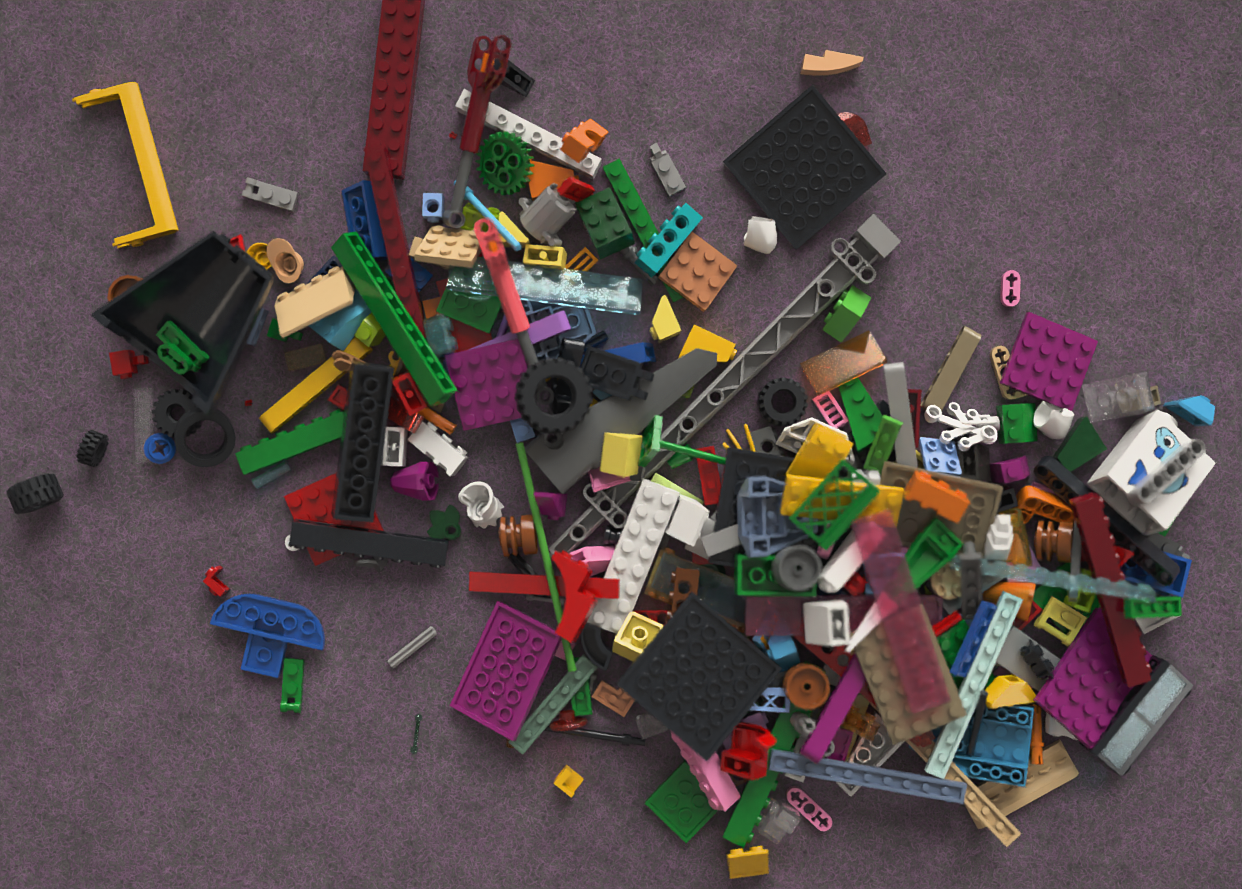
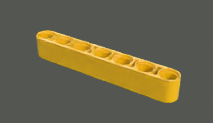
[259,337,373,434]

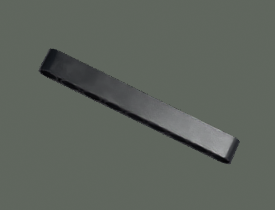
[1033,456,1180,586]

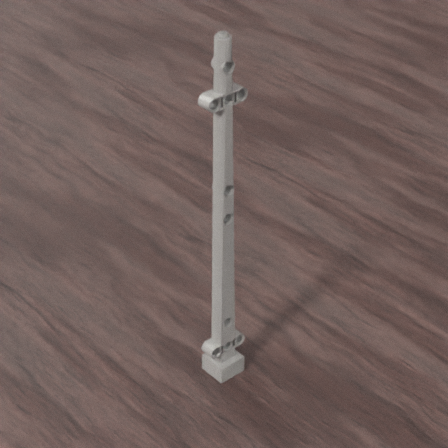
[549,214,901,558]

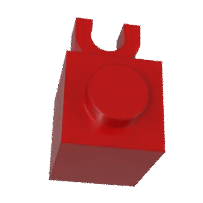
[109,349,149,379]
[841,571,868,597]

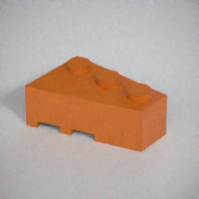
[904,470,970,523]

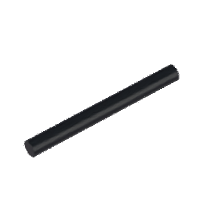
[966,690,988,756]

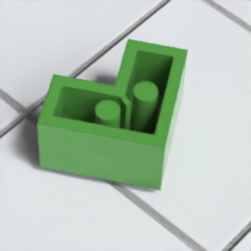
[822,285,871,343]

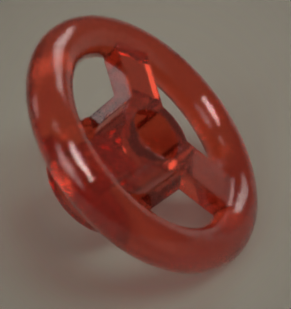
[549,710,588,731]

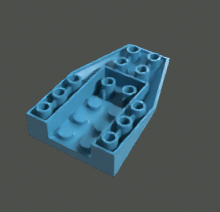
[909,703,1035,787]

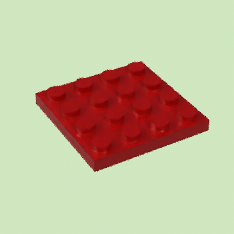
[284,473,384,566]

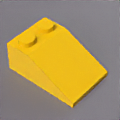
[786,423,853,479]

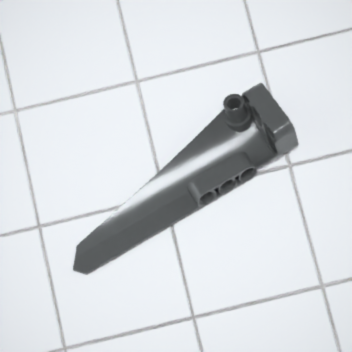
[524,348,717,494]

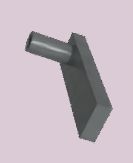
[1069,521,1082,602]
[960,541,982,620]

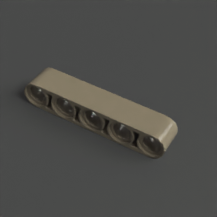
[921,326,982,411]

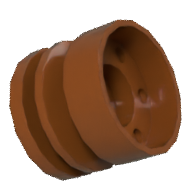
[499,514,538,557]
[1034,520,1074,563]

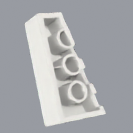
[836,711,904,797]

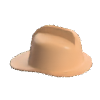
[267,238,304,283]

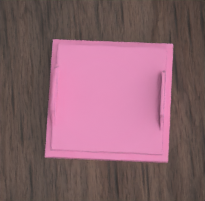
[588,467,631,492]

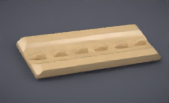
[964,739,1079,829]

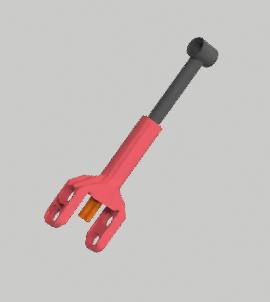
[474,218,554,405]

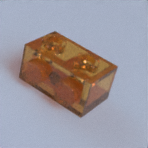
[840,705,881,742]

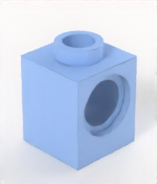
[422,193,445,223]

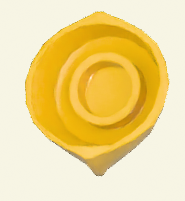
[246,243,272,269]

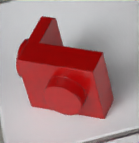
[203,565,230,596]

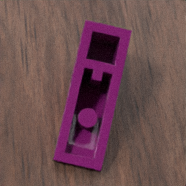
[534,492,567,520]

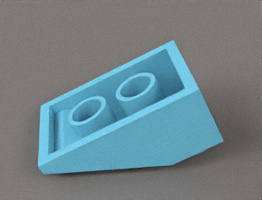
[308,288,371,351]

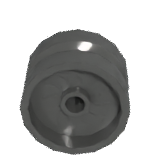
[772,546,821,590]

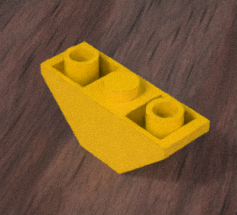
[985,674,1036,709]

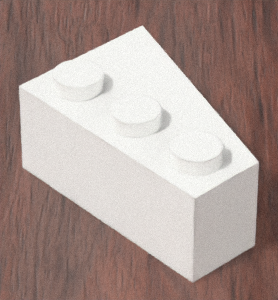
[408,422,469,476]

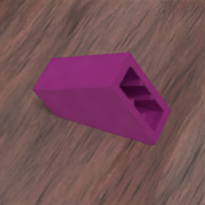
[988,455,1030,483]

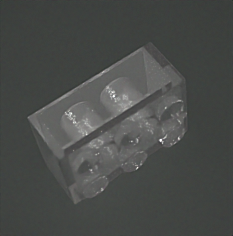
[1082,371,1155,422]

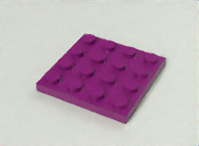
[1000,312,1098,411]
[445,338,537,431]

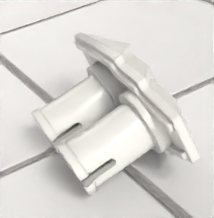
[984,515,1014,560]

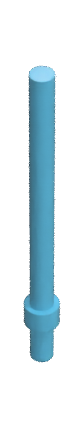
[454,180,521,251]

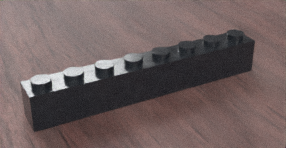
[289,519,449,568]

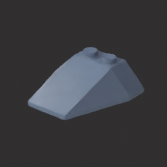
[520,296,596,361]
[737,476,818,557]

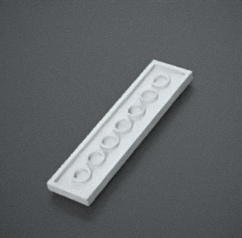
[587,478,680,634]

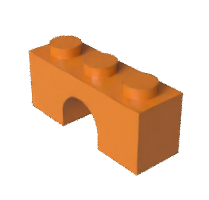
[560,118,608,163]

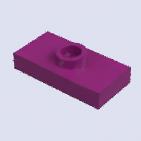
[825,727,854,761]

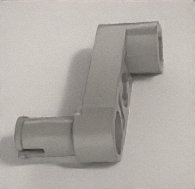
[790,712,835,757]

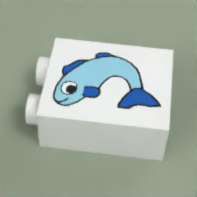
[1087,410,1215,536]

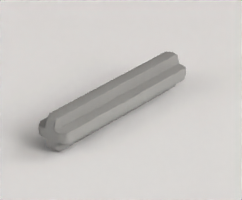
[388,626,437,668]

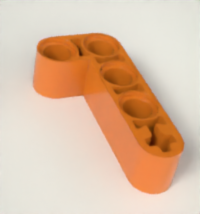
[1009,486,1075,525]

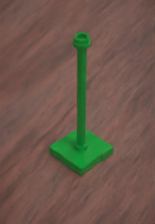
[638,415,726,467]

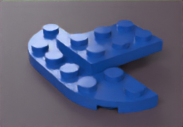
[210,593,325,678]

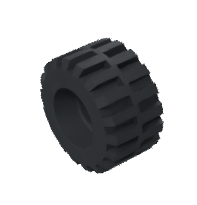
[757,377,808,426]
[6,473,64,514]

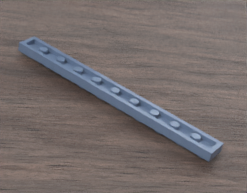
[768,749,967,804]

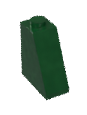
[1053,416,1107,472]

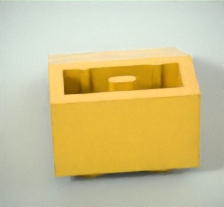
[726,846,769,879]

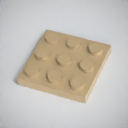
[414,225,487,268]

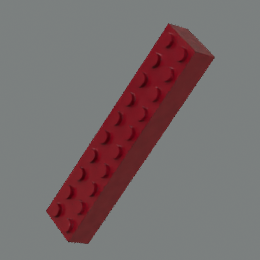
[363,0,425,180]

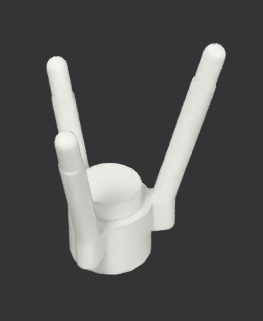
[962,413,1000,438]

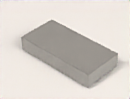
[701,524,742,557]

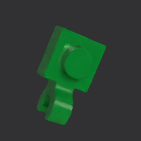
[267,318,303,342]

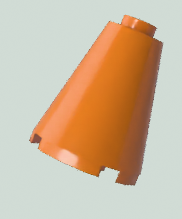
[982,582,1036,621]

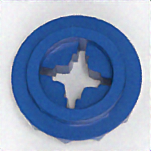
[143,433,176,464]

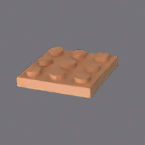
[658,232,737,312]

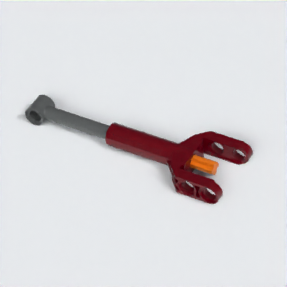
[442,35,511,228]

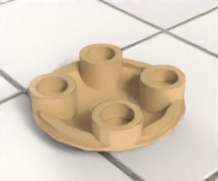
[931,561,961,600]

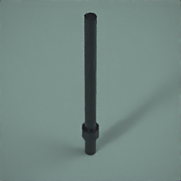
[544,724,646,746]

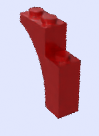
[552,550,598,643]

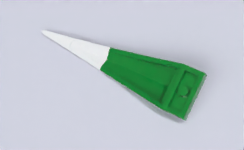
[845,518,963,652]

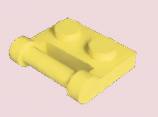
[1034,597,1087,646]

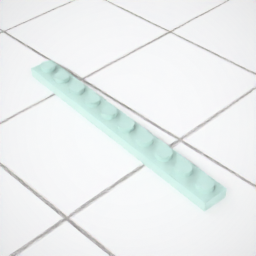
[924,591,1023,779]

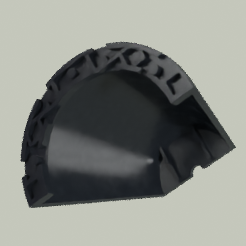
[91,231,274,416]

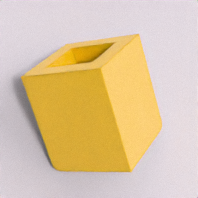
[554,764,583,798]

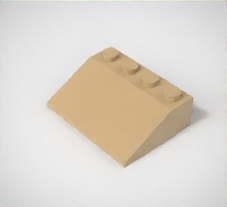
[275,266,355,338]

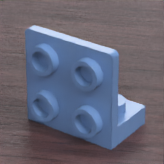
[919,437,962,477]

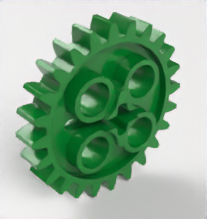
[475,131,534,195]

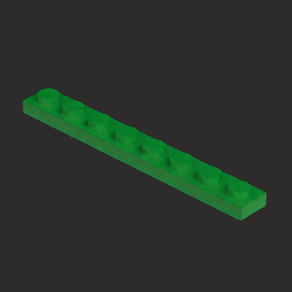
[603,158,684,303]

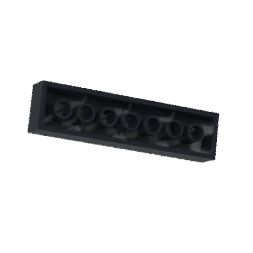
[331,361,394,522]

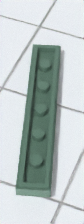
[508,654,598,755]

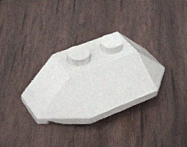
[776,418,855,466]

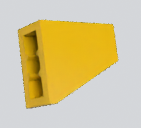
[678,325,737,363]

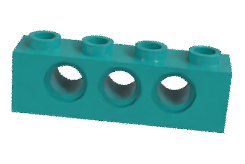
[634,203,703,278]

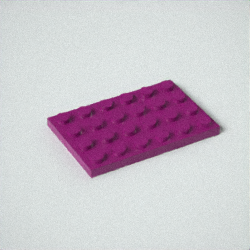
[450,601,562,741]
[1033,608,1152,749]

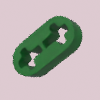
[157,343,193,374]

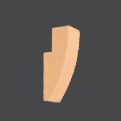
[800,50,864,76]

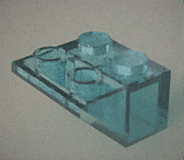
[423,313,459,359]

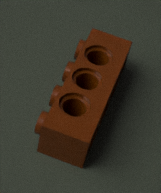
[666,568,700,622]

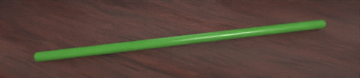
[516,442,576,672]

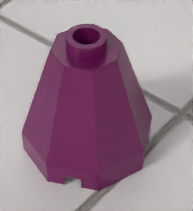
[390,462,439,501]

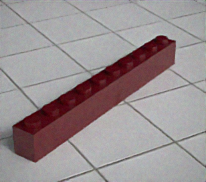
[363,144,428,338]
[1069,493,1152,688]

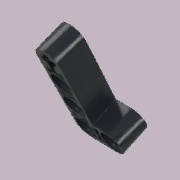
[549,337,584,415]

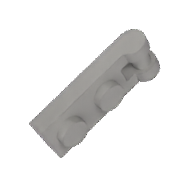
[241,177,299,212]

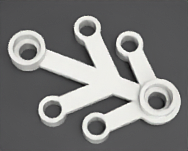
[924,402,997,451]

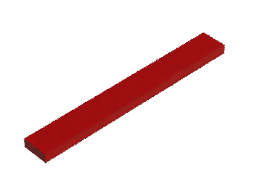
[469,571,620,599]

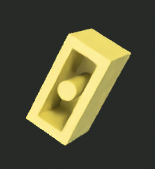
[523,244,567,272]

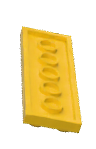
[780,475,904,527]

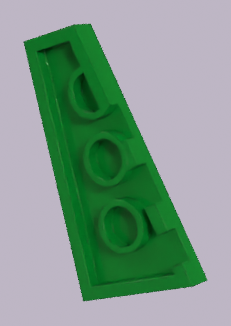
[836,369,883,453]

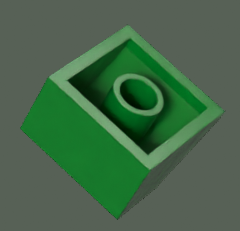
[996,403,1038,444]

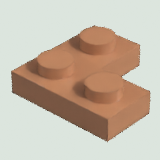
[592,680,635,717]

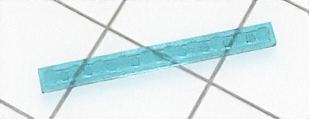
[949,555,1156,602]

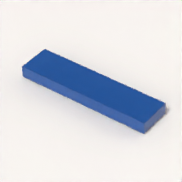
[950,601,997,677]

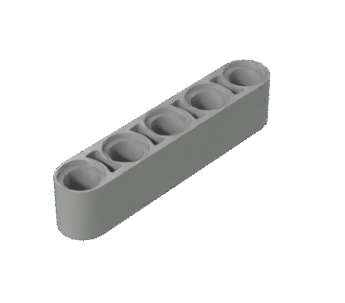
[1127,439,1206,506]

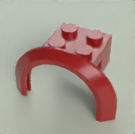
[720,722,776,780]

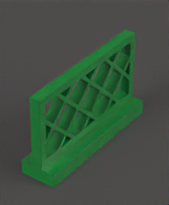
[789,458,880,551]

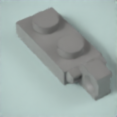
[650,143,686,197]

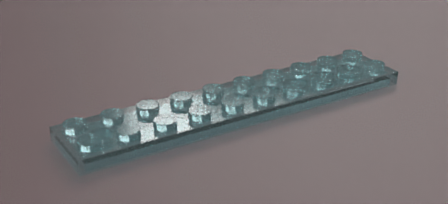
[447,257,643,315]

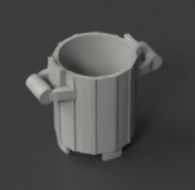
[519,183,576,247]

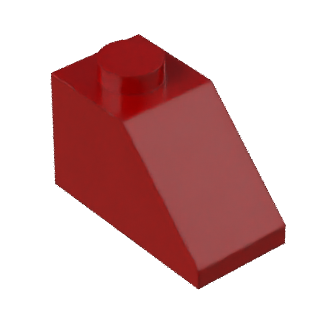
[392,372,427,416]

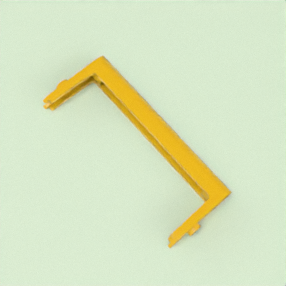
[72,82,179,248]

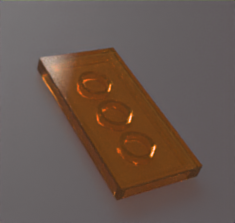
[800,330,887,396]

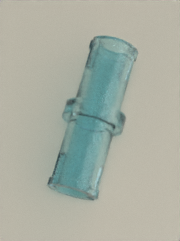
[251,460,292,490]

